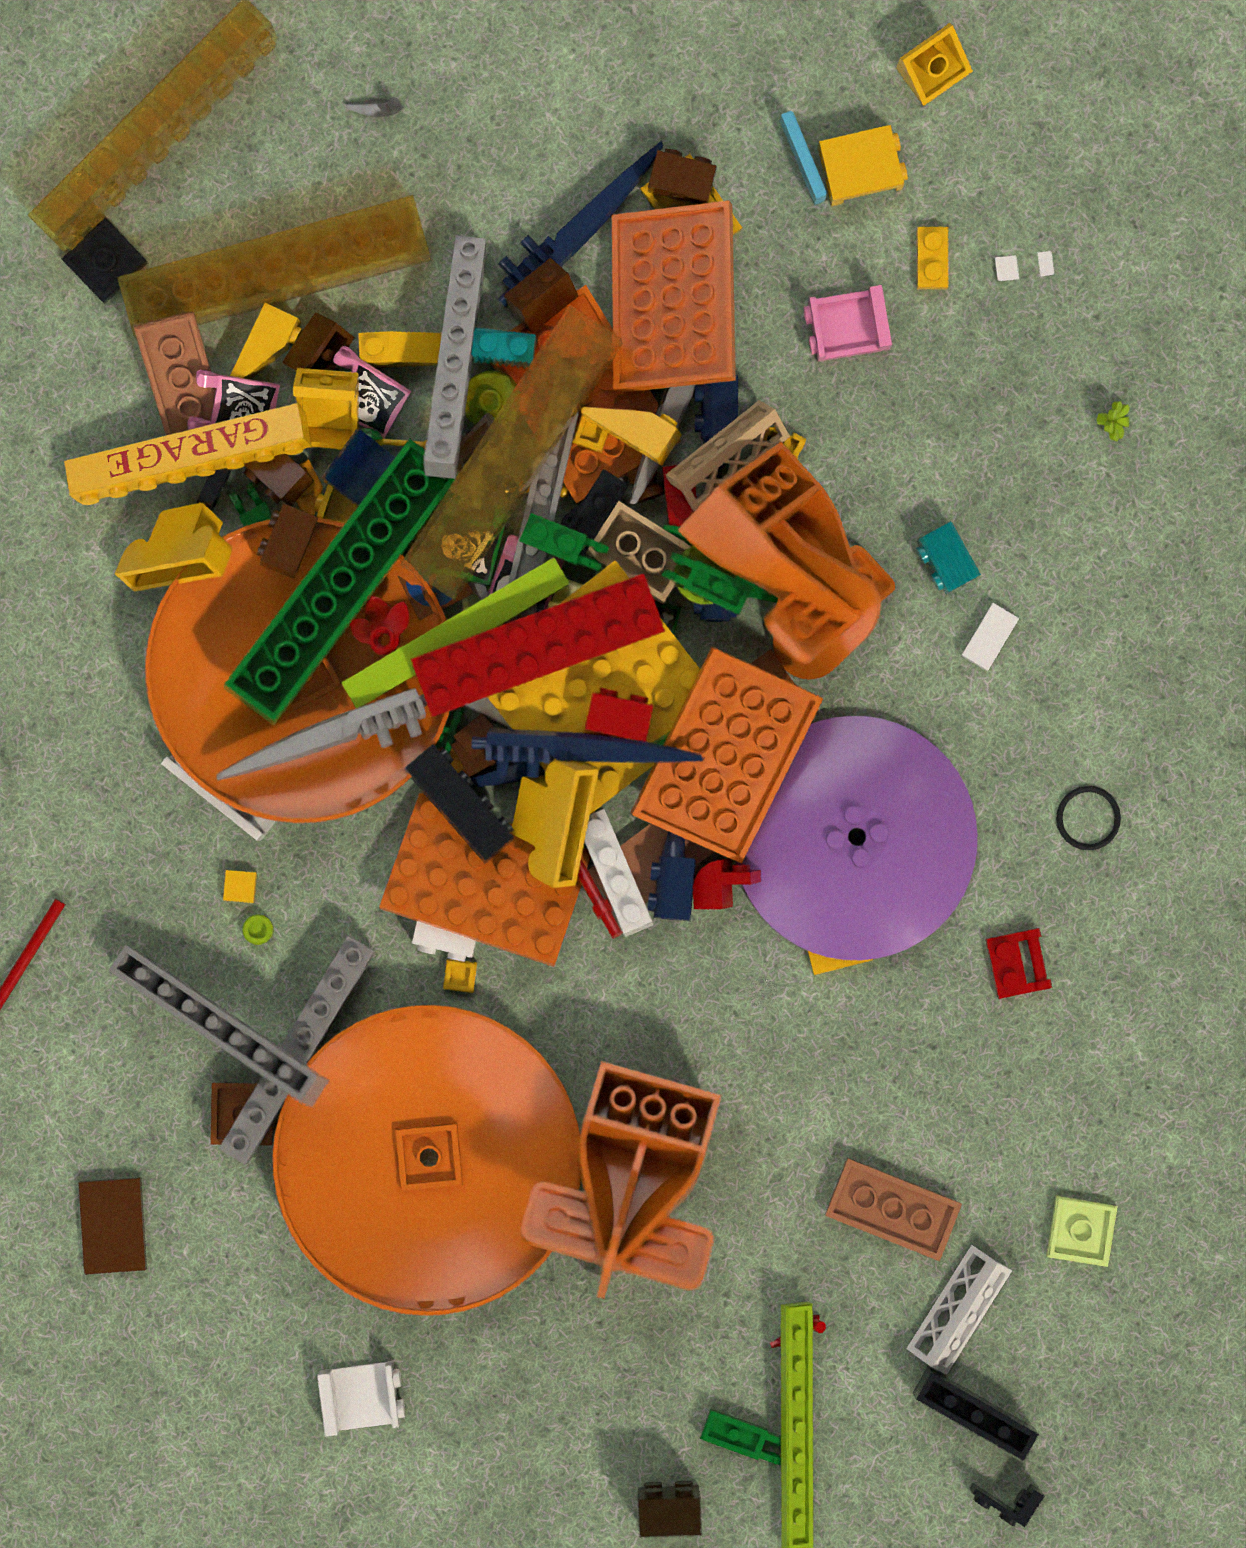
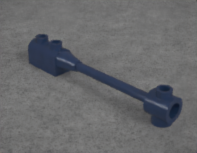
[693,375,738,622]
[648,831,696,922]

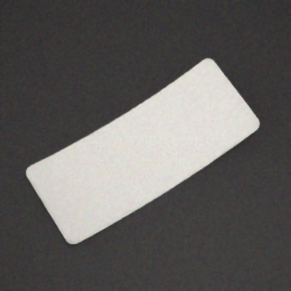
[995,251,1054,281]

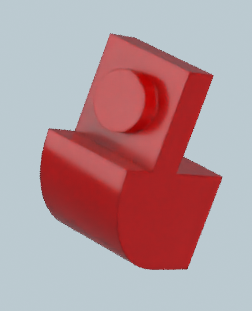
[693,858,761,909]

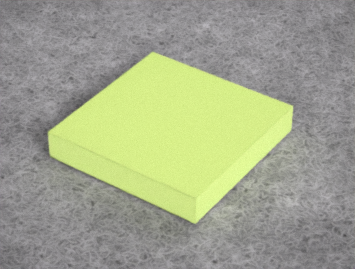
[1046,1195,1118,1267]

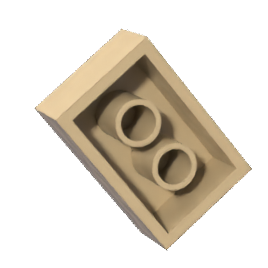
[586,501,691,605]

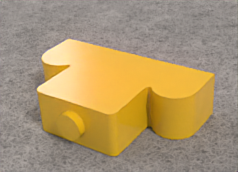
[115,503,232,592]
[512,760,599,888]

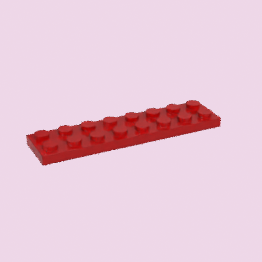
[411,573,665,717]

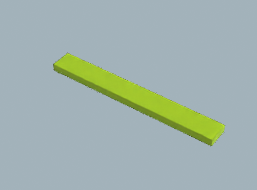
[341,557,570,708]
[781,1301,813,1548]

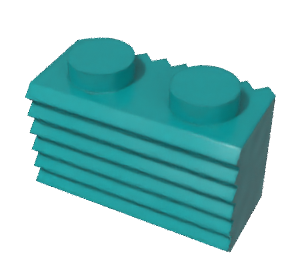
[471,327,537,370]
[916,521,981,594]

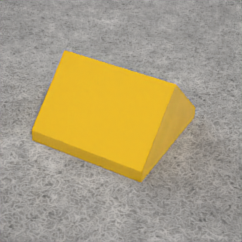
[896,23,973,106]

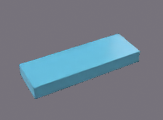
[780,111,827,205]

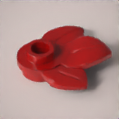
[350,596,410,655]

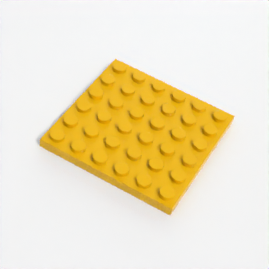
[487,560,700,815]

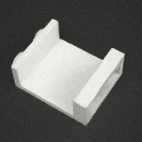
[317,1361,405,1437]

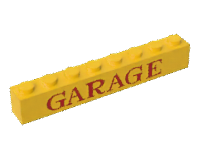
[64,403,312,505]

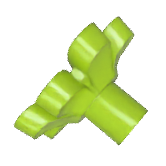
[1097,401,1130,442]

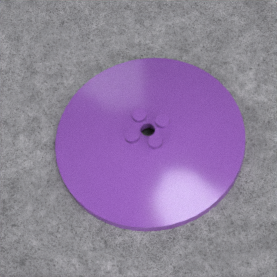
[735,716,978,960]

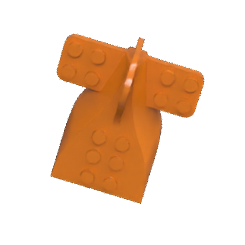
[678,442,895,680]
[521,1061,722,1299]

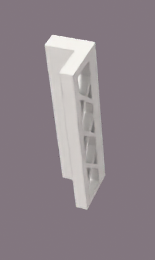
[161,756,276,841]
[906,1245,1012,1375]

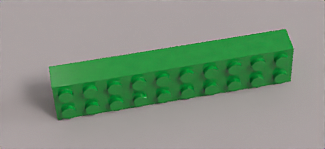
[224,439,459,725]

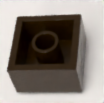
[638,1481,702,1538]

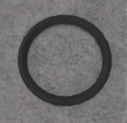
[1056,786,1121,851]

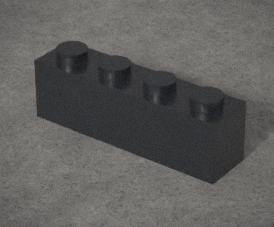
[405,744,514,864]
[913,1366,1039,1461]

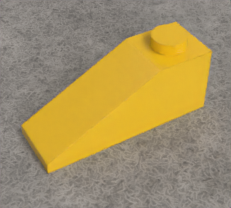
[230,303,303,379]
[358,331,442,368]
[581,407,682,466]

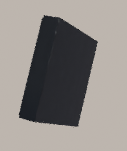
[62,218,148,304]

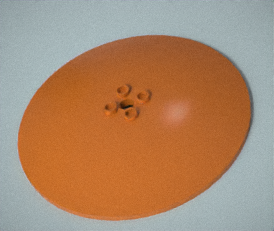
[145,518,450,823]
[273,1005,581,1316]

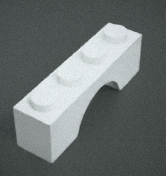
[585,809,653,937]

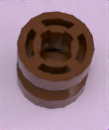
[627,468,665,503]

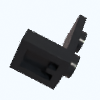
[970,1483,1045,1527]

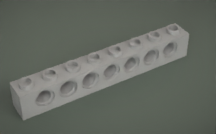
[424,235,487,479]
[219,936,376,1165]
[108,945,329,1107]

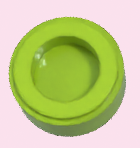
[242,914,274,945]

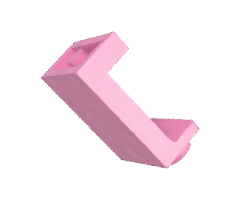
[803,285,892,362]

